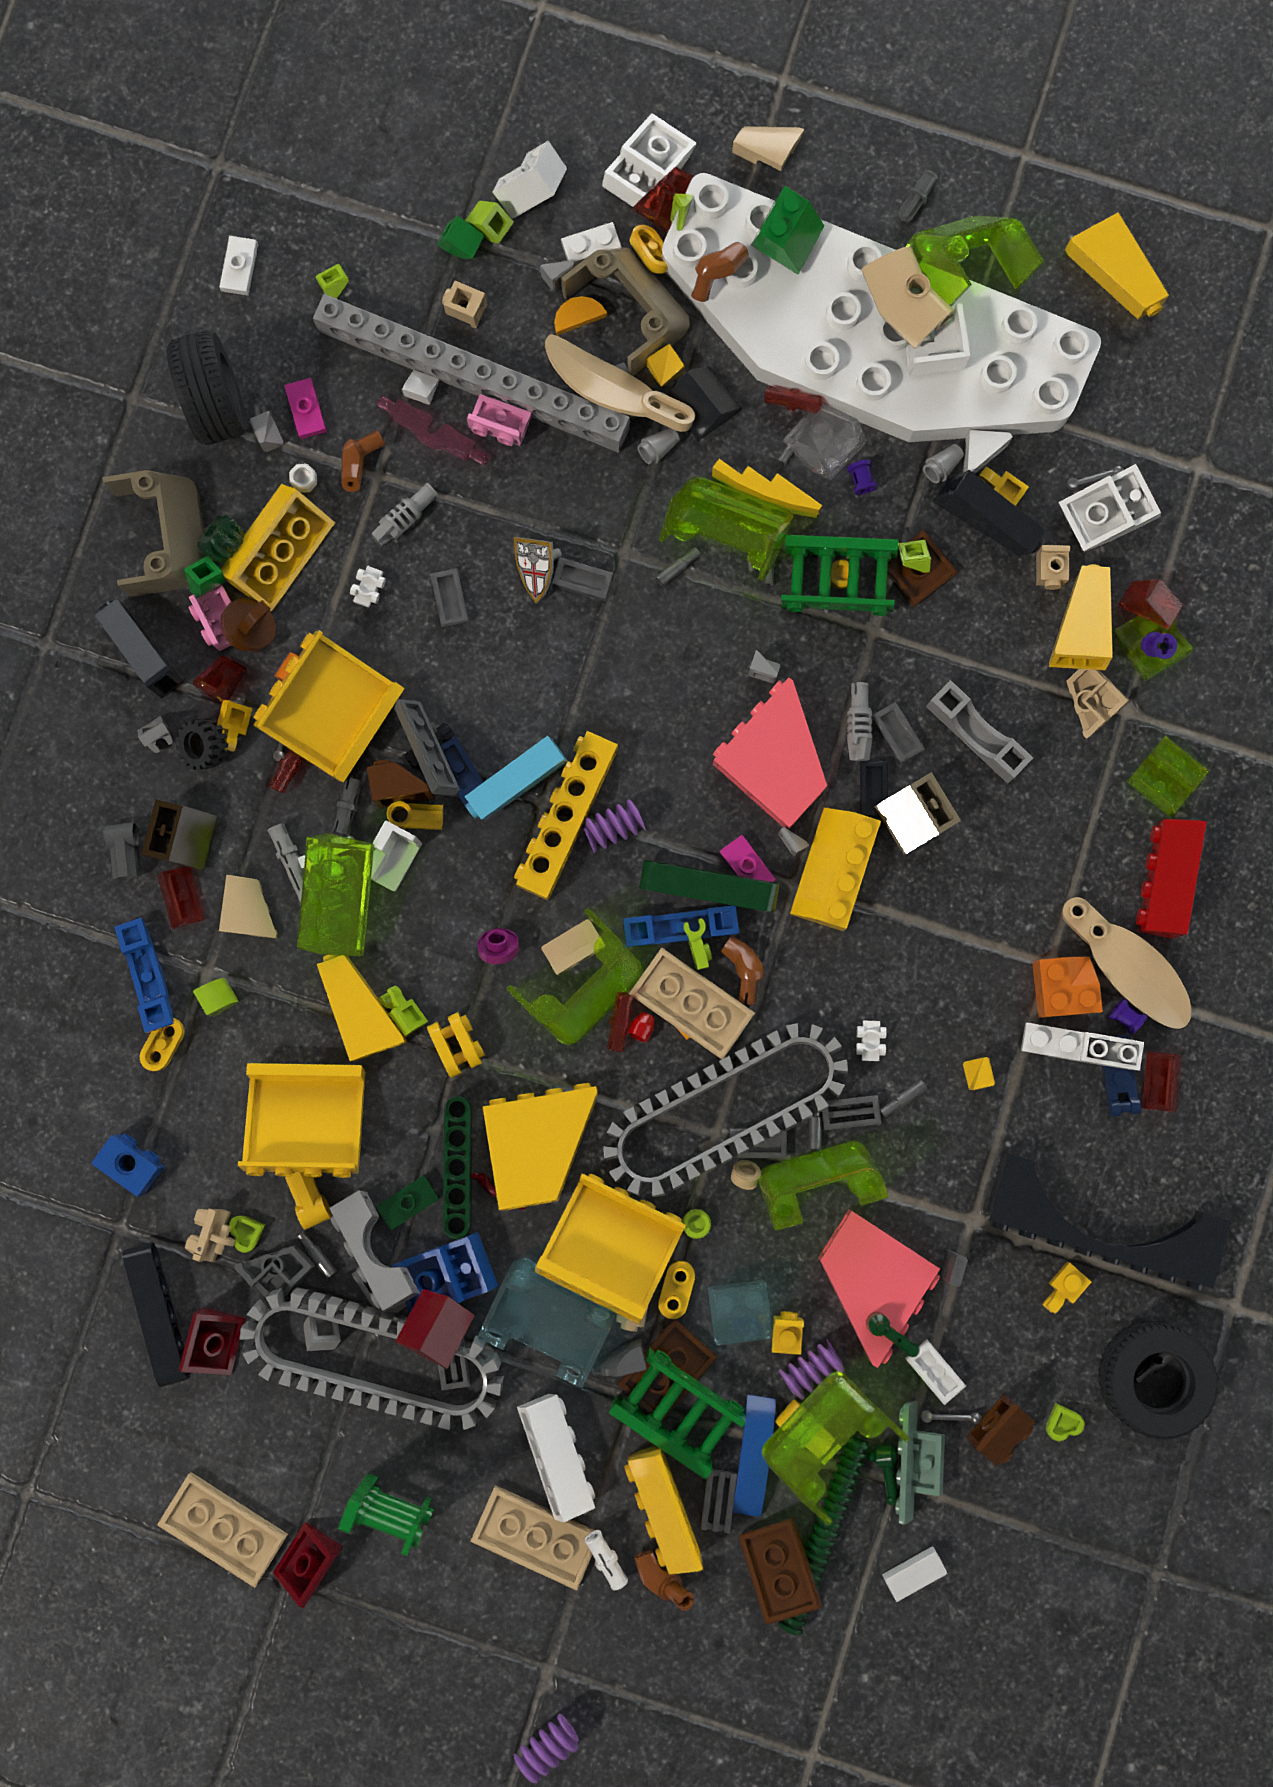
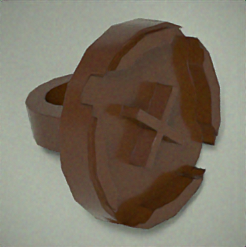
[220,599,276,653]

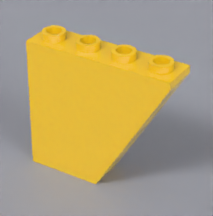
[483,1083,598,1211]

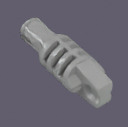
[372,483,439,546]
[847,682,872,762]

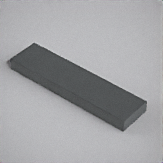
[394,699,460,796]

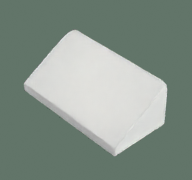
[882,1546,948,1602]

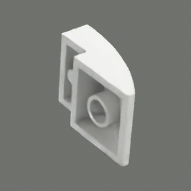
[602,114,696,216]
[1059,464,1161,552]

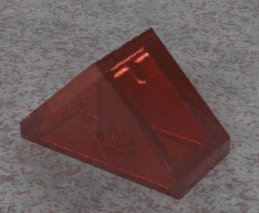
[1118,579,1183,629]
[193,655,246,704]

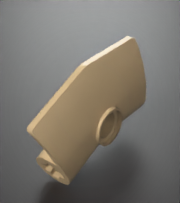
[862,246,955,349]

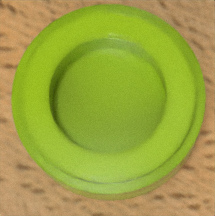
[682,1209,711,1239]

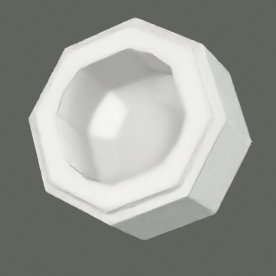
[289,464,317,493]

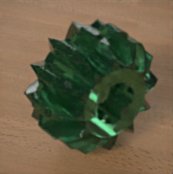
[198,515,245,564]

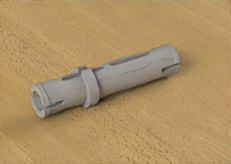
[267,823,318,907]

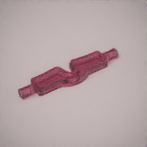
[377,395,489,466]

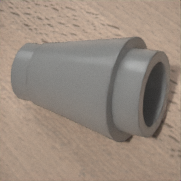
[638,428,680,464]
[923,444,964,483]

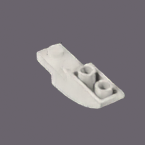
[1021,1023,1144,1071]

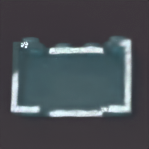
[477,1258,616,1388]

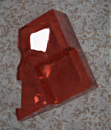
[633,167,694,232]

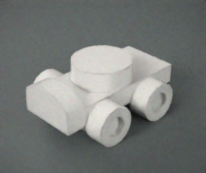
[350,566,386,608]
[856,1021,886,1061]

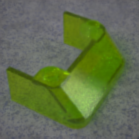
[906,215,1044,307]
[659,477,793,581]
[506,908,643,1045]
[761,1372,910,1525]

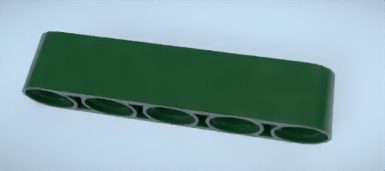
[639,860,780,912]
[443,1096,473,1239]

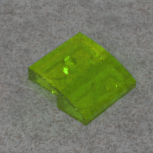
[1114,602,1193,681]
[1126,735,1209,817]

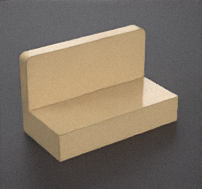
[541,919,606,976]

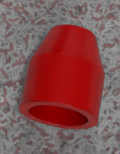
[627,1012,655,1043]

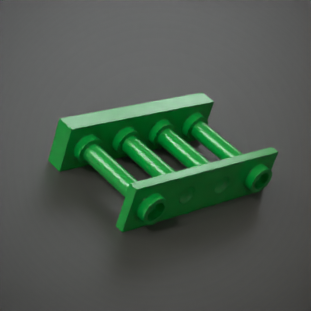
[781,535,898,616]
[609,1348,746,1480]
[338,1473,434,1556]

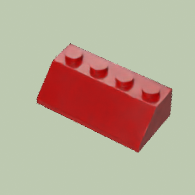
[1136,819,1207,939]

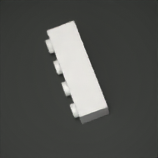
[517,1394,595,1522]

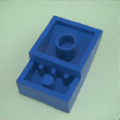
[391,1232,498,1314]

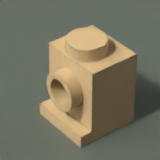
[442,281,487,328]
[1036,545,1070,590]

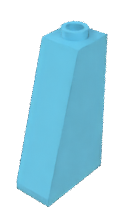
[465,736,568,820]

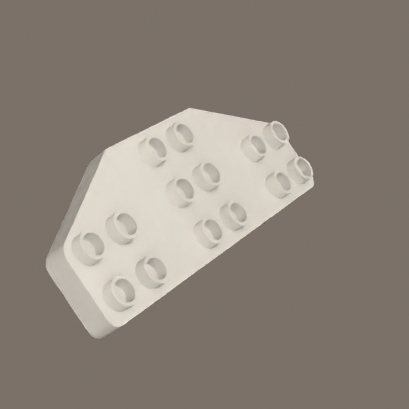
[662,173,1101,442]

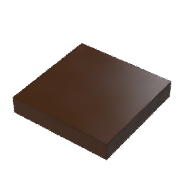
[887,530,958,608]

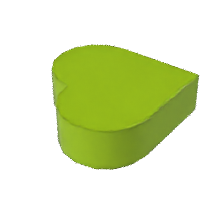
[229,1215,266,1253]
[1046,1403,1085,1441]

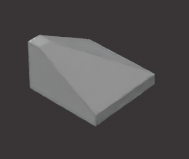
[778,827,810,856]

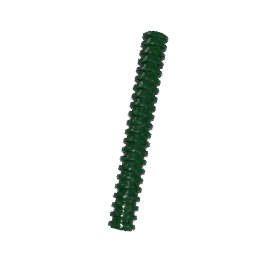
[778,1435,871,1636]

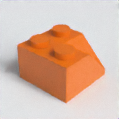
[1032,957,1103,1018]

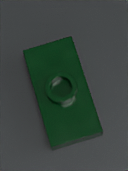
[375,1175,440,1231]

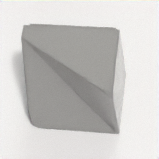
[540,261,574,292]
[250,411,284,452]
[748,650,780,684]
[304,1316,341,1351]

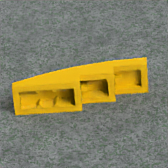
[712,459,822,518]

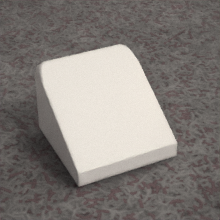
[402,370,440,405]

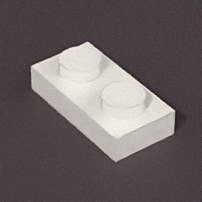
[561,222,621,267]

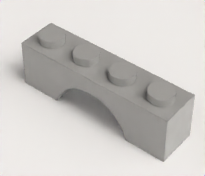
[926,680,1033,784]
[329,1191,420,1311]

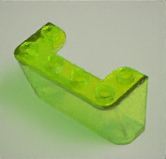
[758,1141,889,1231]

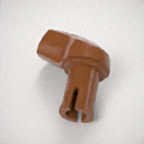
[691,242,749,302]
[341,429,386,492]
[721,935,764,1005]
[634,1550,695,1611]

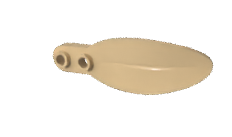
[545,334,695,432]
[1062,897,1191,1029]

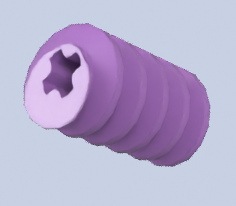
[583,799,646,853]
[778,1339,844,1400]
[513,1714,579,1784]

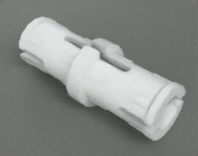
[584,1530,628,1590]

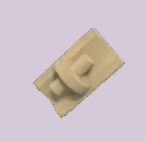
[185,1209,235,1262]

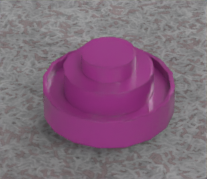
[477,928,520,964]

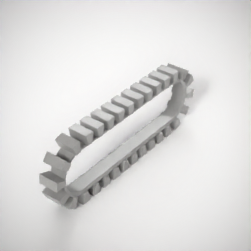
[603,1023,848,1197]
[240,1287,504,1430]

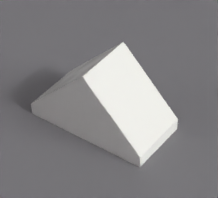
[963,430,1013,474]

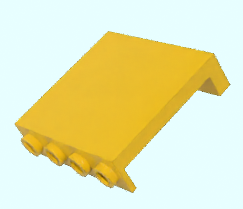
[253,630,405,783]
[238,1063,366,1178]
[534,1174,686,1325]

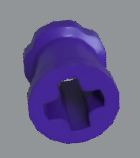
[847,459,878,496]
[1141,632,1177,659]
[1108,998,1147,1035]

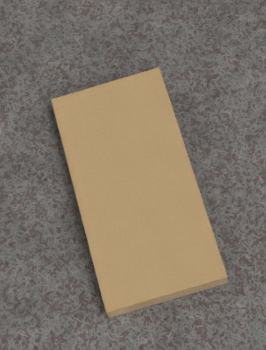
[629,948,755,1059]
[157,1472,288,1588]
[470,1485,595,1590]

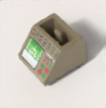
[874,772,961,854]

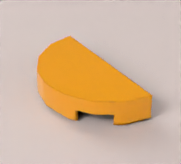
[554,296,607,336]

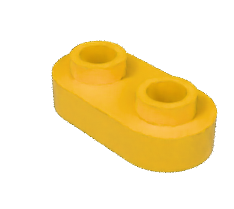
[630,225,668,274]
[140,1018,185,1071]
[659,1260,695,1319]

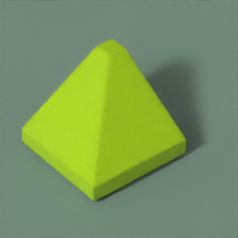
[670,194,693,231]
[315,264,349,299]
[898,540,931,573]

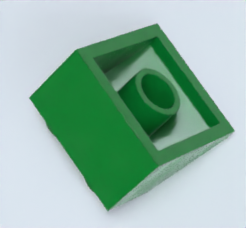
[751,186,825,275]

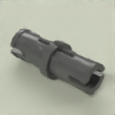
[332,777,364,836]

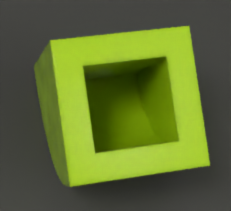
[465,201,514,244]
[193,978,239,1017]

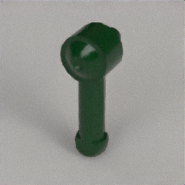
[866,1312,920,1358]
[868,1445,900,1506]

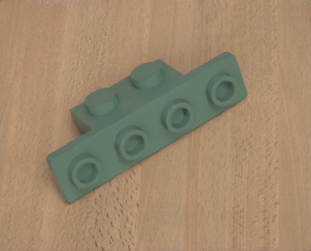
[896,1401,945,1525]

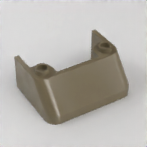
[561,247,689,376]
[102,470,208,597]

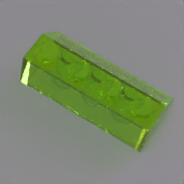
[297,833,375,956]

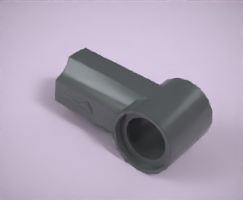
[104,822,140,880]

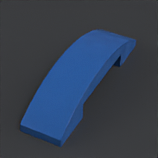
[623,905,739,947]
[114,918,174,1033]
[732,1394,776,1517]

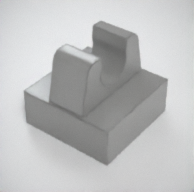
[137,716,173,753]

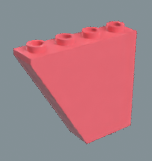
[713,678,827,830]
[818,1209,940,1368]

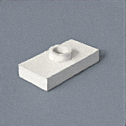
[220,236,258,295]
[905,1340,966,1405]

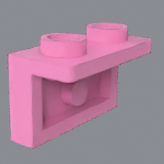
[467,394,532,446]
[189,586,231,651]

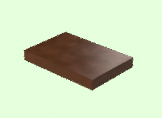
[617,1319,718,1422]
[738,1517,823,1625]

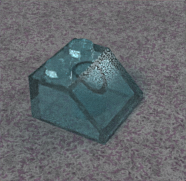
[707,1280,772,1346]

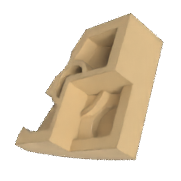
[732,126,804,171]
[1066,669,1130,739]
[219,875,278,939]

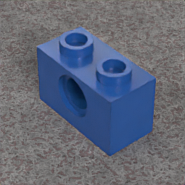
[91,1133,165,1197]

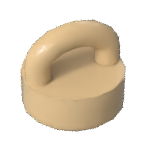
[731,1160,761,1190]

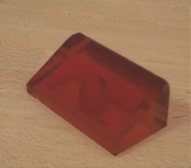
[158,867,205,929]
[1142,1052,1181,1112]

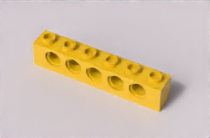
[514,731,618,901]

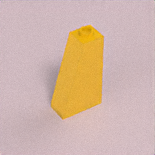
[1065,212,1169,319]
[1049,564,1112,670]
[317,952,408,1062]

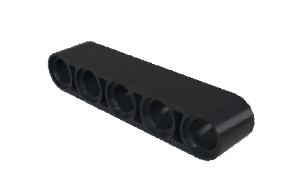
[123,1242,190,1388]

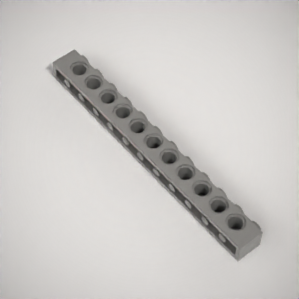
[313,294,630,453]

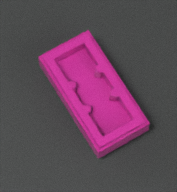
[284,378,327,439]
[719,835,776,882]

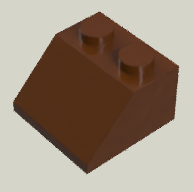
[367,759,435,809]
[966,1393,1035,1466]

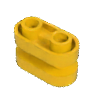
[427,1012,485,1078]

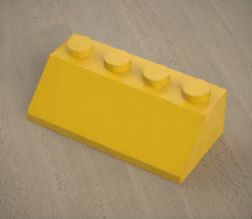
[221,484,335,612]
[790,808,881,931]
[624,1445,703,1574]

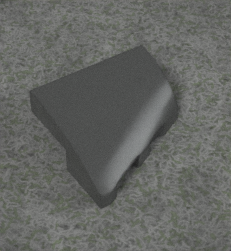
[234,1246,317,1298]
[592,1338,647,1377]

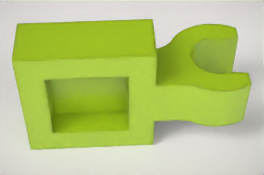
[683,918,712,970]
[379,985,428,1036]

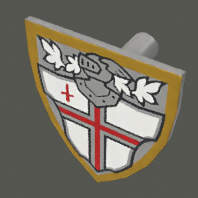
[513,537,562,604]

